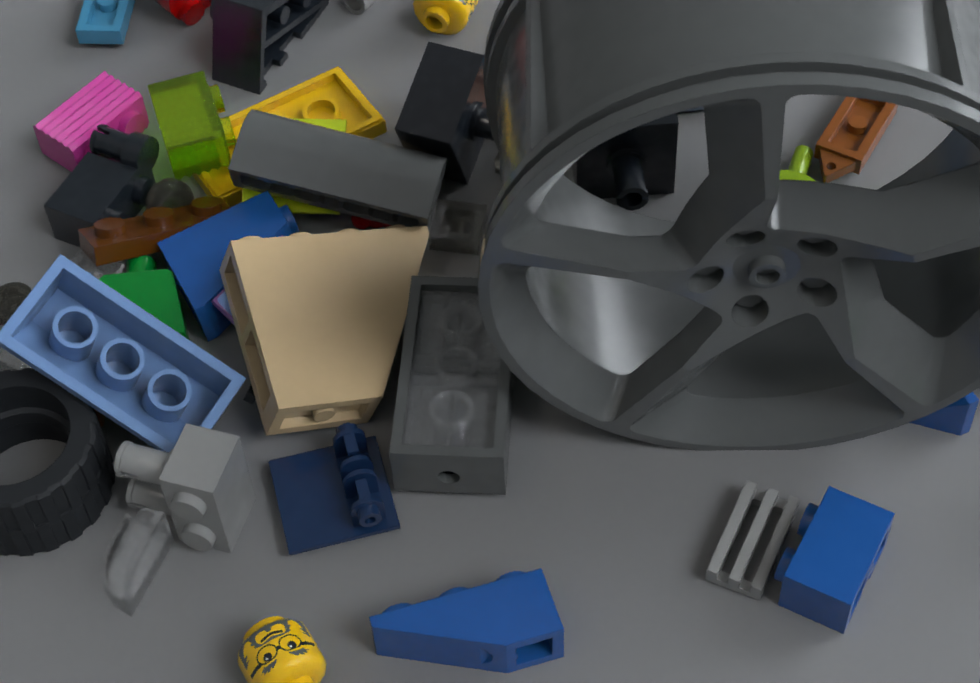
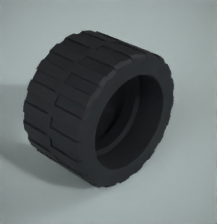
[0,368,115,557]

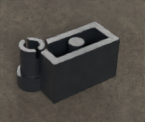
[44,124,159,247]

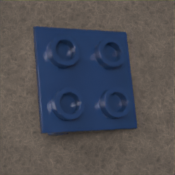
[268,423,401,556]

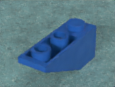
[369,568,564,673]

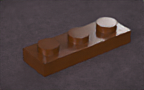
[78,196,231,266]

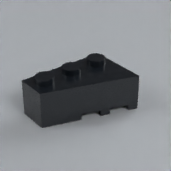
[210,0,329,95]

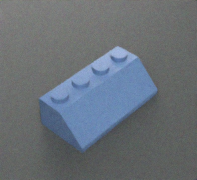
[0,254,246,452]

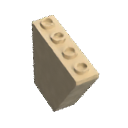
[219,224,430,436]

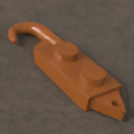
[814,97,898,183]

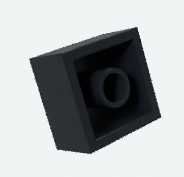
[395,41,494,185]
[572,113,679,211]

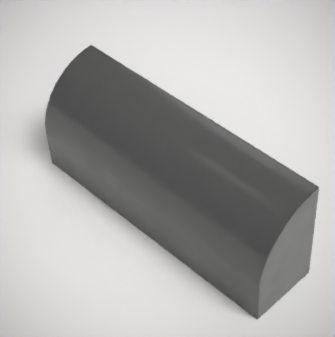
[228,109,448,230]

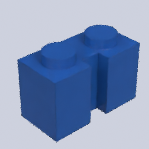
[774,486,895,634]

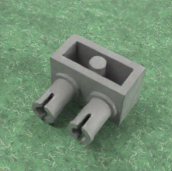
[114,423,256,553]

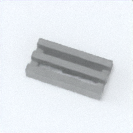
[705,480,800,601]

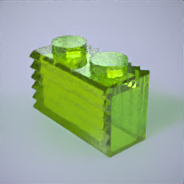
[147,70,236,180]

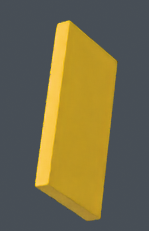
[173,66,387,207]

